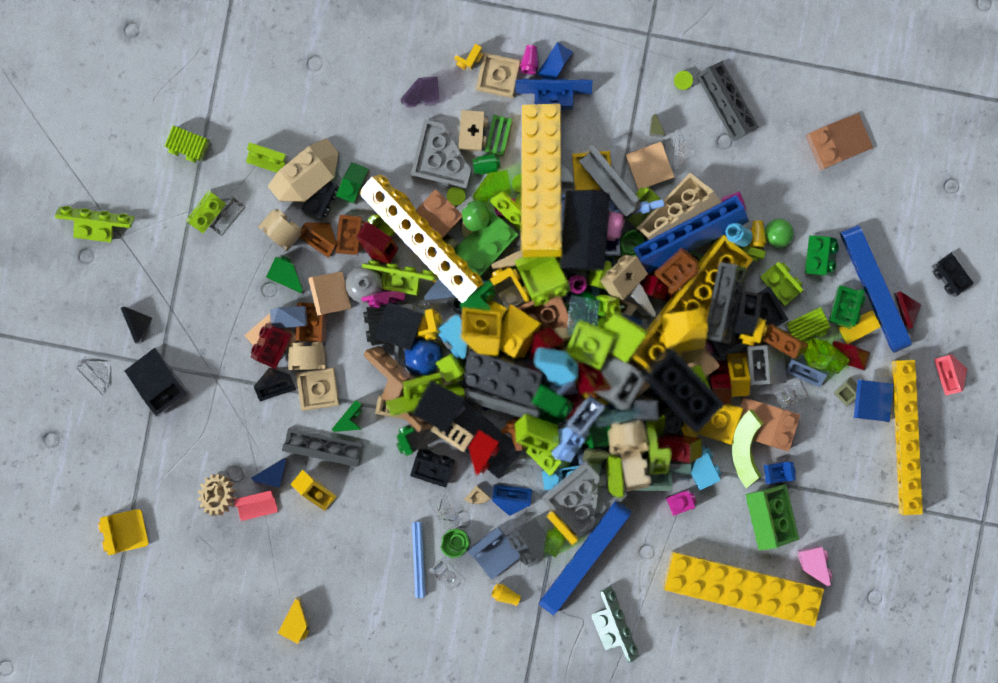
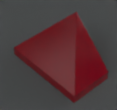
[893,291,921,329]
[828,341,870,370]
[577,363,612,394]

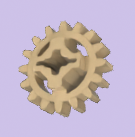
[197,474,236,516]

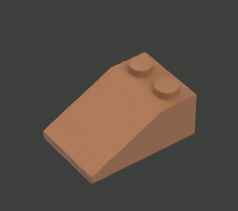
[806,113,874,171]
[408,189,462,249]
[517,297,573,343]
[740,397,800,452]

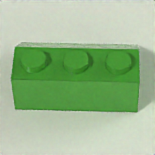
[454,211,518,277]
[745,484,800,550]

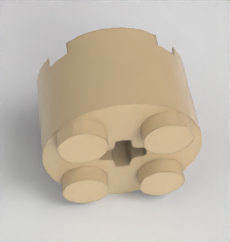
[258,209,302,252]

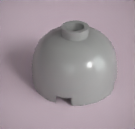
[345,266,383,304]

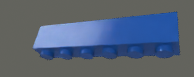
[633,195,749,273]

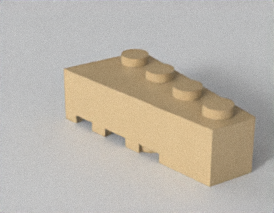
[637,173,722,240]
[609,410,650,491]

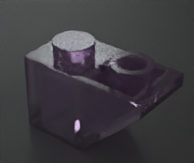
[401,76,440,108]

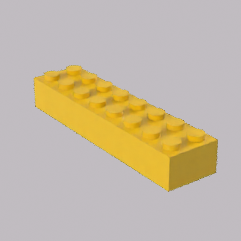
[521,104,562,257]
[629,235,754,370]
[663,551,824,627]

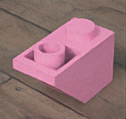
[797,546,833,586]

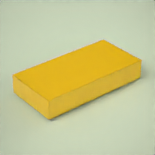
[838,310,881,344]

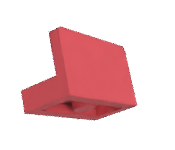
[234,490,278,521]

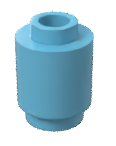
[726,223,752,247]

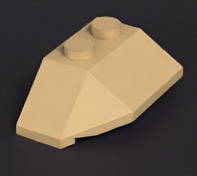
[268,138,339,202]

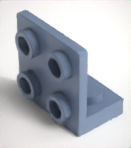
[468,526,520,579]

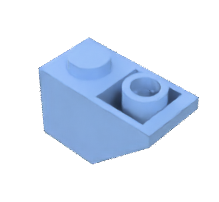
[551,428,590,462]

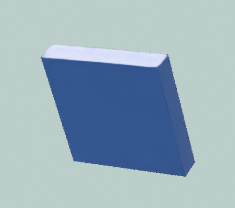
[854,380,894,422]

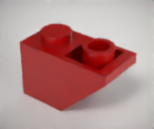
[469,430,500,475]

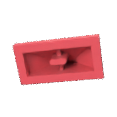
[934,354,967,395]

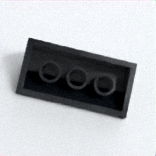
[559,190,610,272]

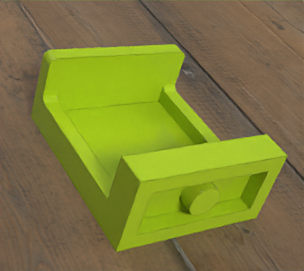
[515,257,571,307]
[645,415,671,475]

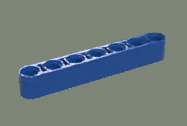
[840,225,912,353]
[538,500,632,616]

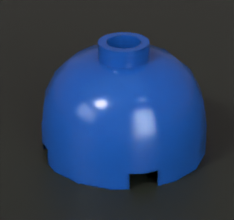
[404,338,443,377]

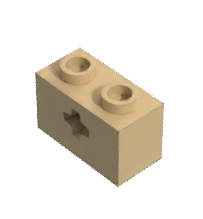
[459,110,488,152]
[601,255,648,300]

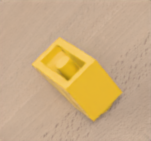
[726,352,751,397]
[290,470,337,511]
[278,597,309,644]

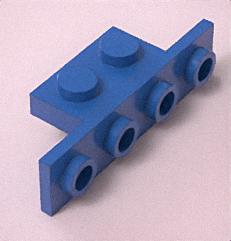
[516,79,593,110]

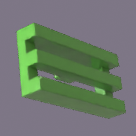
[485,114,512,156]

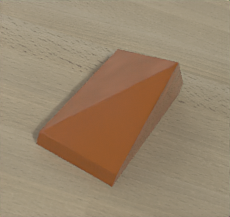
[299,222,337,258]

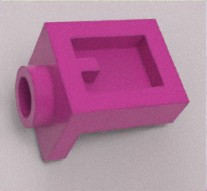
[666,490,697,516]

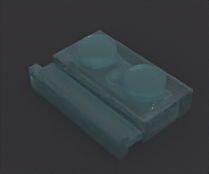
[567,295,599,335]
[594,405,636,427]

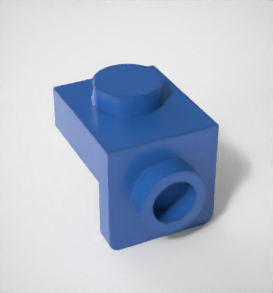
[764,461,796,484]

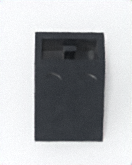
[125,348,190,417]

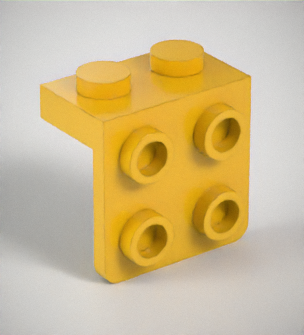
[490,267,530,303]
[98,509,149,556]

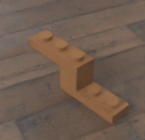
[364,346,433,432]

